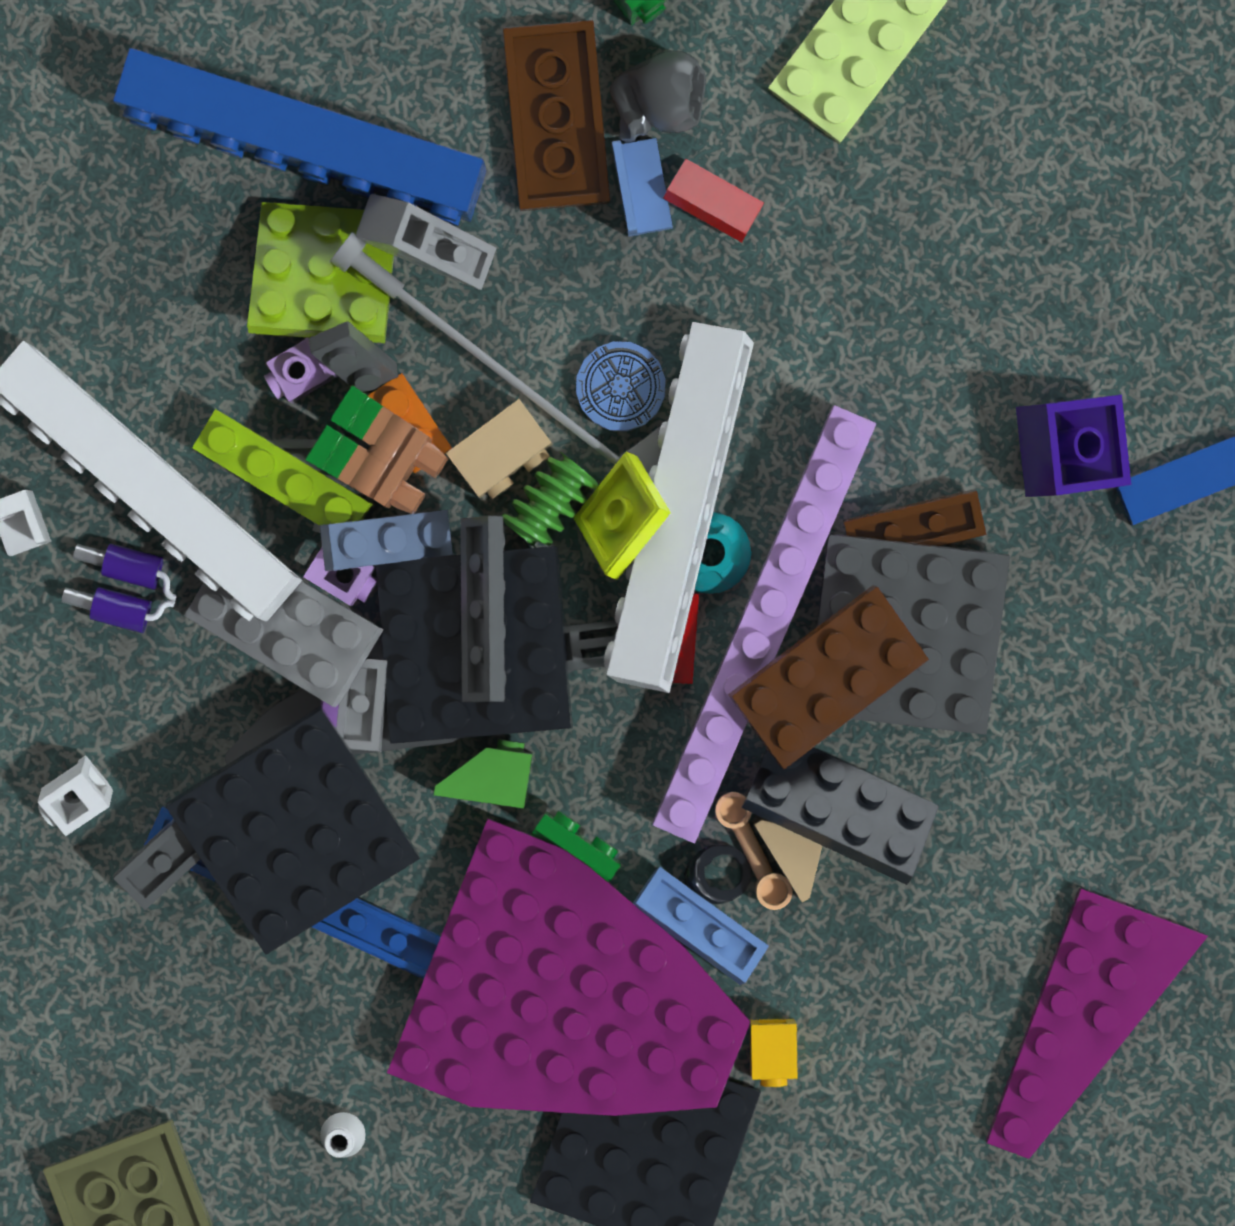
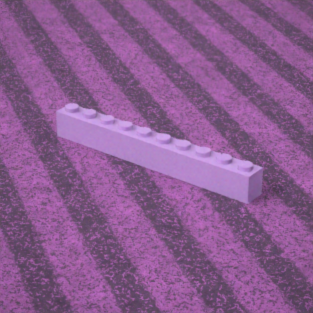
[652,405,877,843]

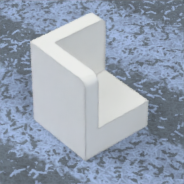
[0,490,51,556]

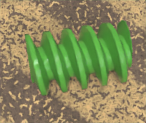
[501,451,599,548]

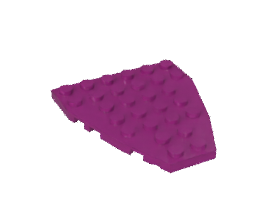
[387,818,750,1116]

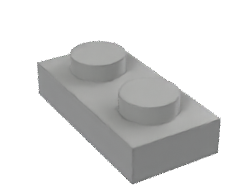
[336,659,388,752]

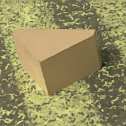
[753,817,822,902]

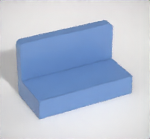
[612,138,673,237]

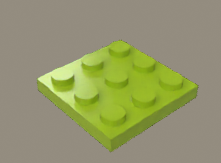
[247,202,394,343]

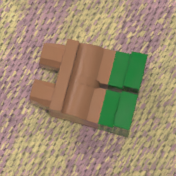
[305,385,448,515]

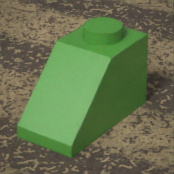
[434,739,533,809]

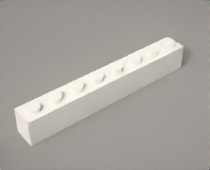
[604,322,754,693]
[0,341,302,622]

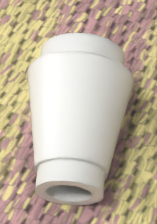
[320,1112,366,1158]

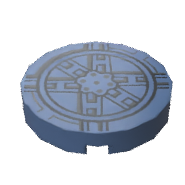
[576,341,665,432]

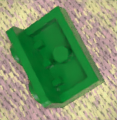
[531,810,621,881]

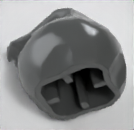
[610,50,706,142]

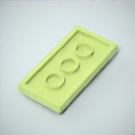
[768,0,948,144]

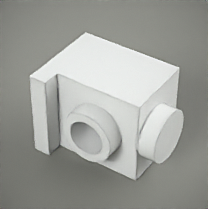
[38,755,113,836]

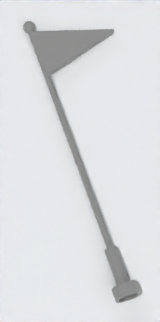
[330,232,668,475]

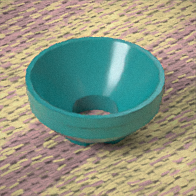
[694,512,751,594]

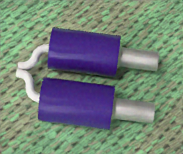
[62,543,177,634]

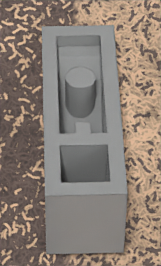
[355,194,497,290]

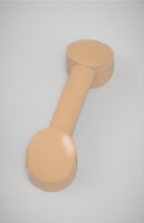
[715,792,793,910]

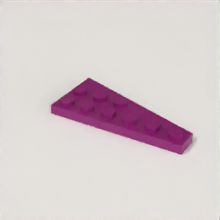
[985,888,1208,1159]

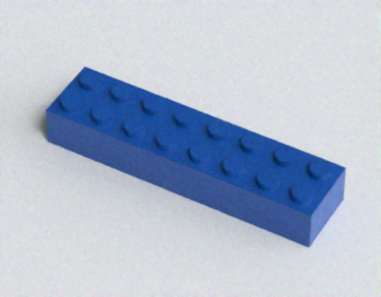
[113,48,487,226]

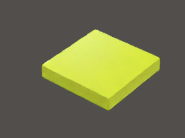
[574,452,671,580]

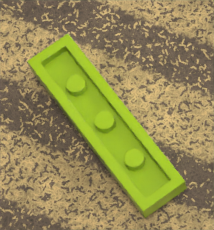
[192,409,373,526]

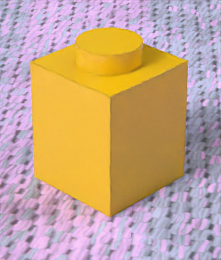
[749,1019,798,1087]

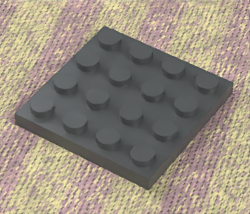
[816,533,1010,735]

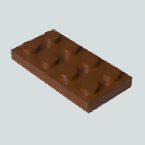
[503,20,610,212]
[728,585,929,769]

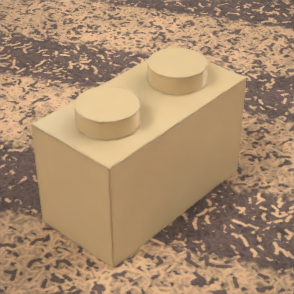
[446,399,553,500]

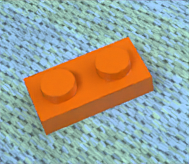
[368,373,452,474]

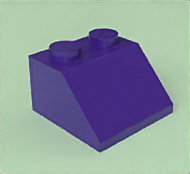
[1016,395,1131,497]

